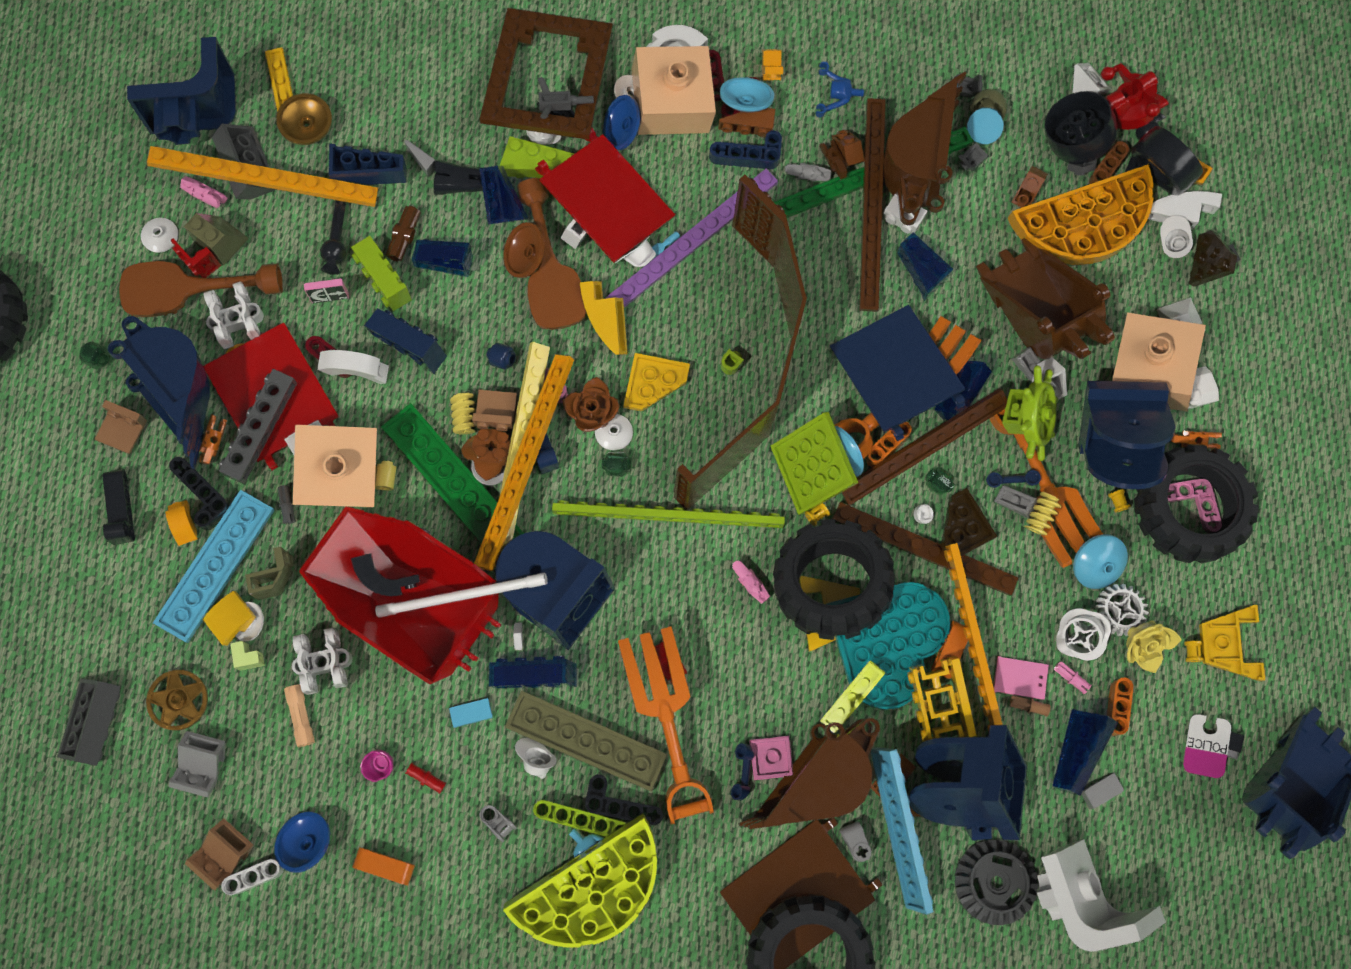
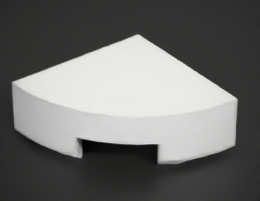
[513,622,523,650]

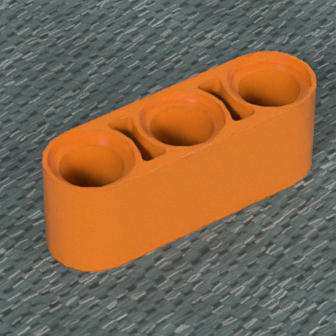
[866,422,911,467]
[931,620,969,680]
[1105,678,1133,736]
[352,847,415,886]

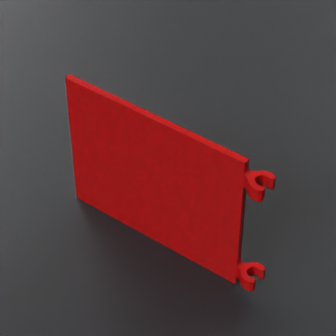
[535,128,676,263]
[203,322,339,471]

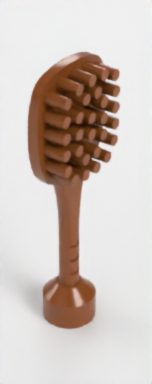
[517,178,586,330]
[119,261,283,317]

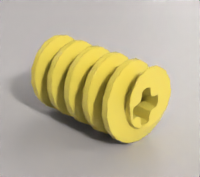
[450,393,476,435]
[1024,492,1062,535]

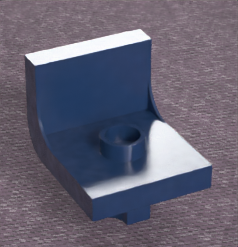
[127,37,236,145]

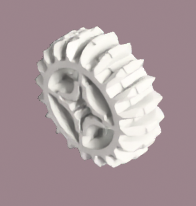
[1094,584,1149,636]

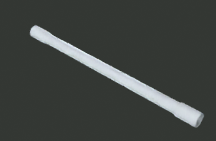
[375,573,548,617]

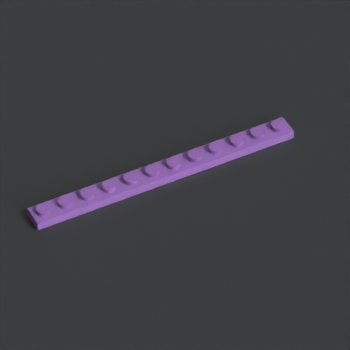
[604,169,778,308]

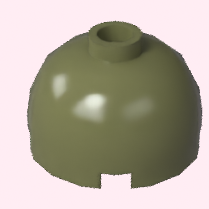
[970,89,1007,119]

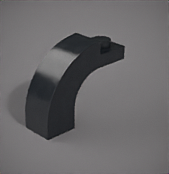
[351,553,420,596]

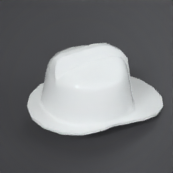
[1160,215,1193,258]
[615,236,656,267]
[515,738,557,779]

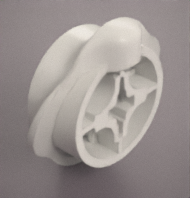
[1056,608,1111,661]

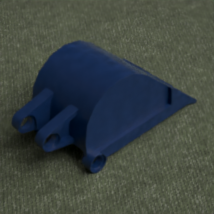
[108,316,210,469]
[1241,707,1351,859]

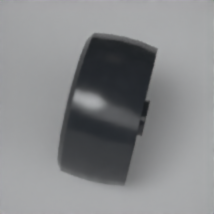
[1045,91,1118,164]
[1132,126,1203,196]

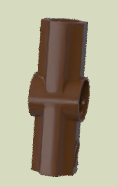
[386,205,421,262]

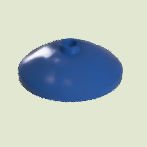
[603,95,641,151]
[274,812,330,873]

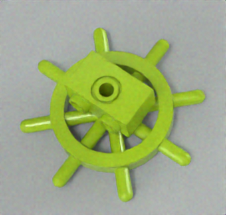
[1002,365,1058,461]

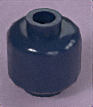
[487,343,516,370]

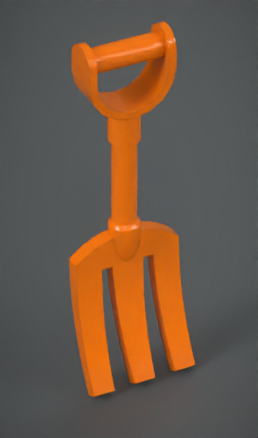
[834,316,981,459]
[990,409,1103,568]
[618,627,714,825]

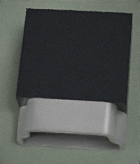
[1227,732,1244,759]

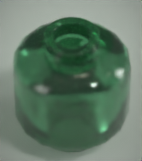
[79,341,109,369]
[602,452,631,477]
[925,467,955,495]

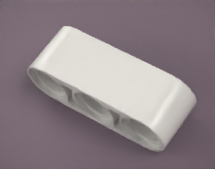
[221,859,284,895]

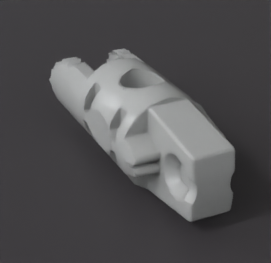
[785,162,831,182]

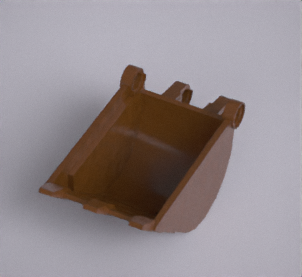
[883,72,967,226]
[976,238,1115,359]
[738,718,880,829]

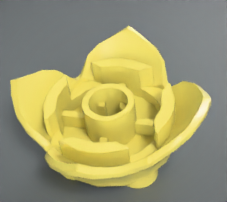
[1126,621,1182,673]

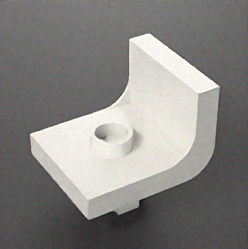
[1037,839,1166,951]

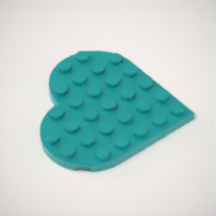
[826,582,950,710]

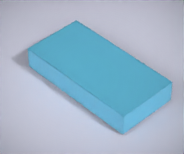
[449,698,493,728]

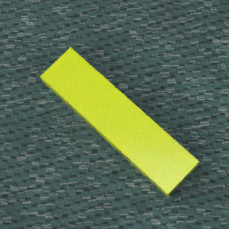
[820,660,886,733]

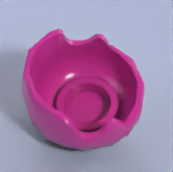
[360,749,394,782]

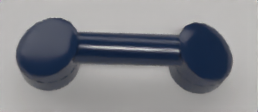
[986,470,1041,488]
[731,743,754,801]

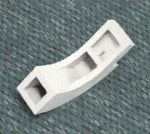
[647,25,708,47]
[317,350,389,384]

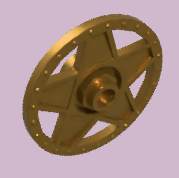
[146,670,208,731]

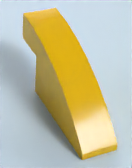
[580,281,628,355]

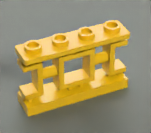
[907,656,977,742]

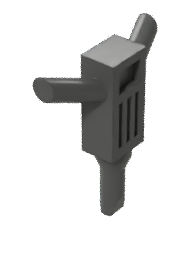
[538,77,594,119]

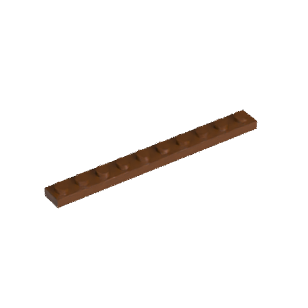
[841,388,1007,506]
[833,502,1018,596]

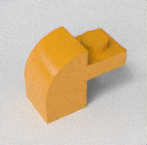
[762,49,783,80]
[165,500,197,546]

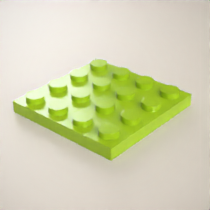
[770,412,858,515]

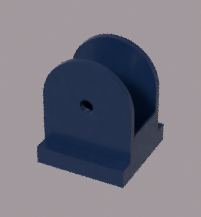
[1078,381,1176,489]
[496,531,616,650]
[909,725,1027,840]

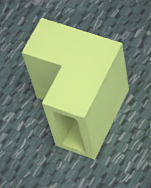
[230,641,265,671]

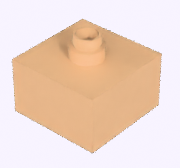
[632,46,716,135]
[1112,312,1206,412]
[293,425,377,507]

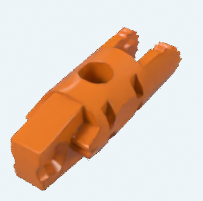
[199,415,227,465]
[1171,431,1222,449]

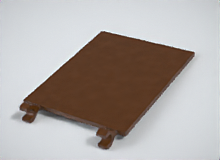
[720,818,883,969]

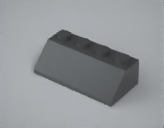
[211,124,277,200]
[57,678,121,766]

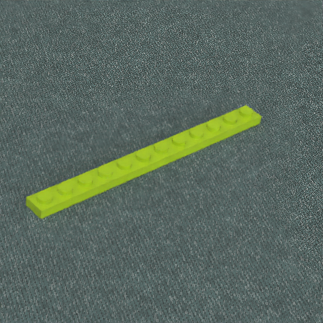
[552,500,785,528]

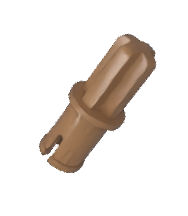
[1010,695,1051,717]

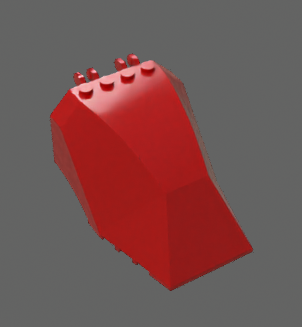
[299,506,502,685]

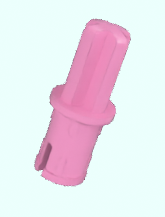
[1054,661,1092,694]

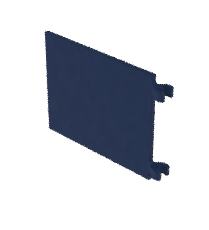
[830,305,966,441]

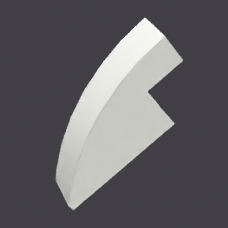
[1148,191,1222,230]

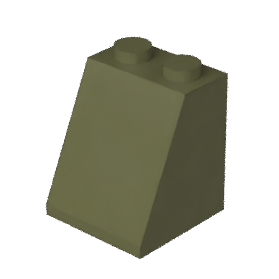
[184,213,248,266]

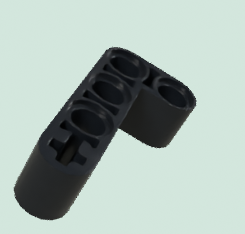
[169,457,230,531]
[103,469,135,545]
[585,774,663,825]

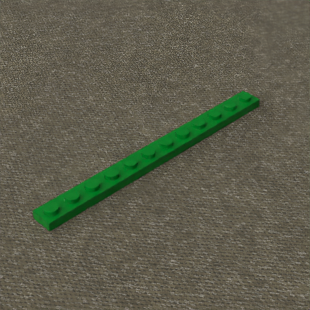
[774,127,973,218]

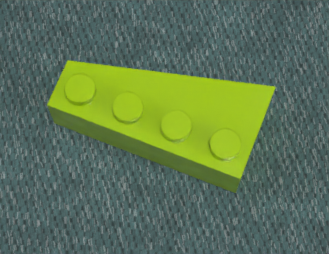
[499,136,574,179]
[351,236,412,312]

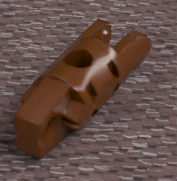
[819,140,848,179]

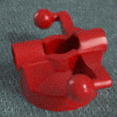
[1101,63,1169,130]

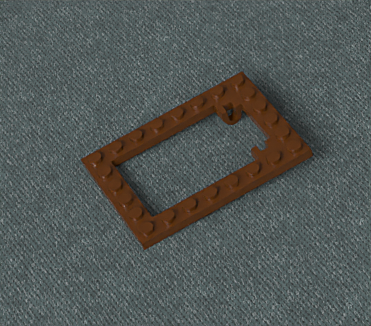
[479,8,613,140]

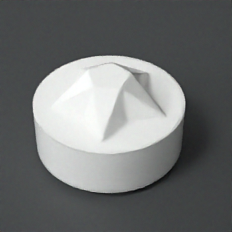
[914,504,933,524]

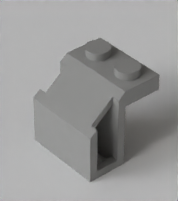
[169,731,225,797]

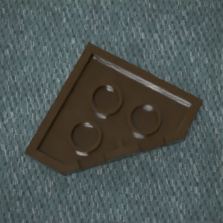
[1189,230,1237,287]
[941,488,998,557]

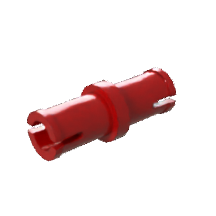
[405,763,446,794]

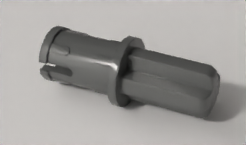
[278,485,296,524]

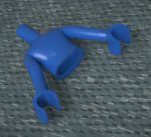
[816,61,864,117]

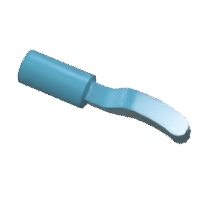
[652,231,680,259]

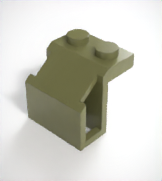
[245,546,295,600]

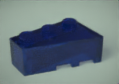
[480,166,529,225]
[897,232,953,301]
[412,239,473,277]

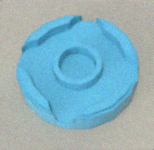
[967,107,1004,144]

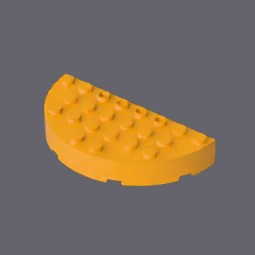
[1007,165,1154,265]

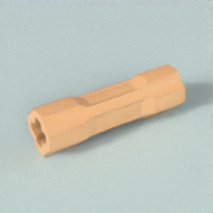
[284,684,315,747]

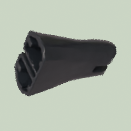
[434,160,486,195]

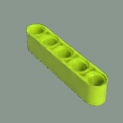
[533,800,627,837]

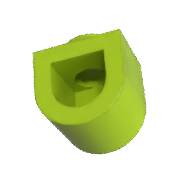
[721,349,744,375]

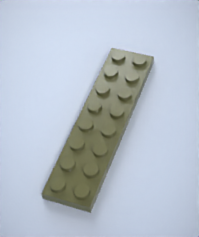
[505,691,667,792]

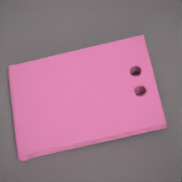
[993,656,1049,700]

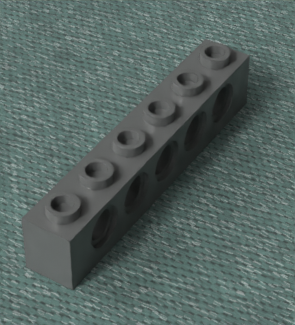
[219,369,297,484]

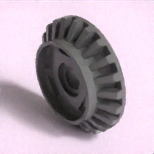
[954,840,1038,925]

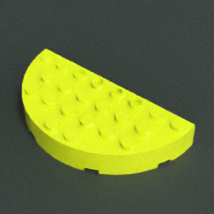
[503,814,657,947]

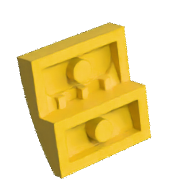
[203,591,256,646]

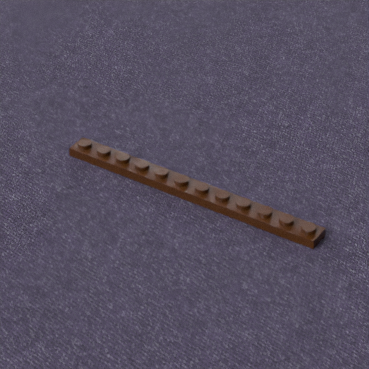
[859,98,886,312]

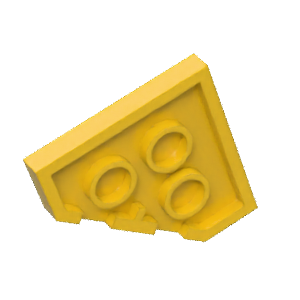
[623,353,690,411]

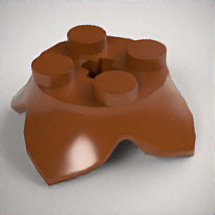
[562,377,619,432]
[461,428,511,481]

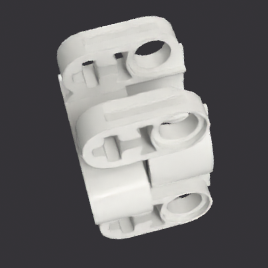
[204,281,264,349]
[292,627,352,695]

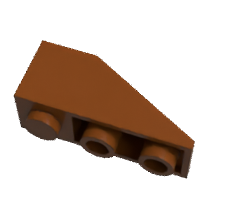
[718,108,775,137]

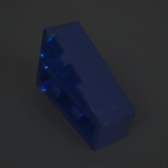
[935,359,992,420]

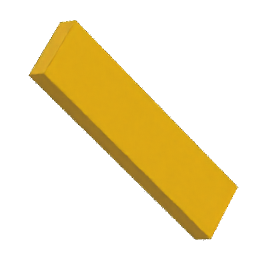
[265,47,293,112]

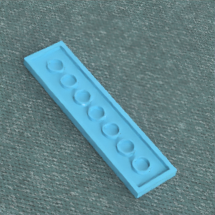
[153,490,275,643]
[870,747,933,915]

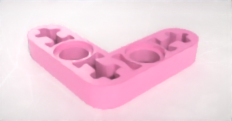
[1168,479,1222,533]

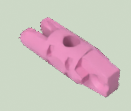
[180,176,228,208]
[732,560,771,604]

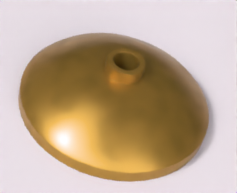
[276,93,332,145]

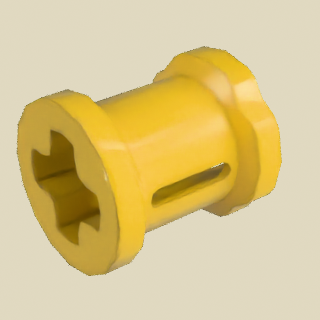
[1108,489,1131,513]
[804,503,830,526]
[1184,641,1204,662]

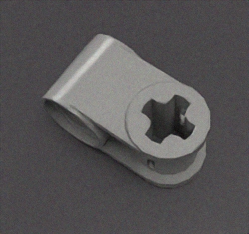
[480,805,517,843]
[840,821,871,862]

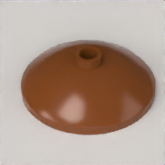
[503,222,545,278]

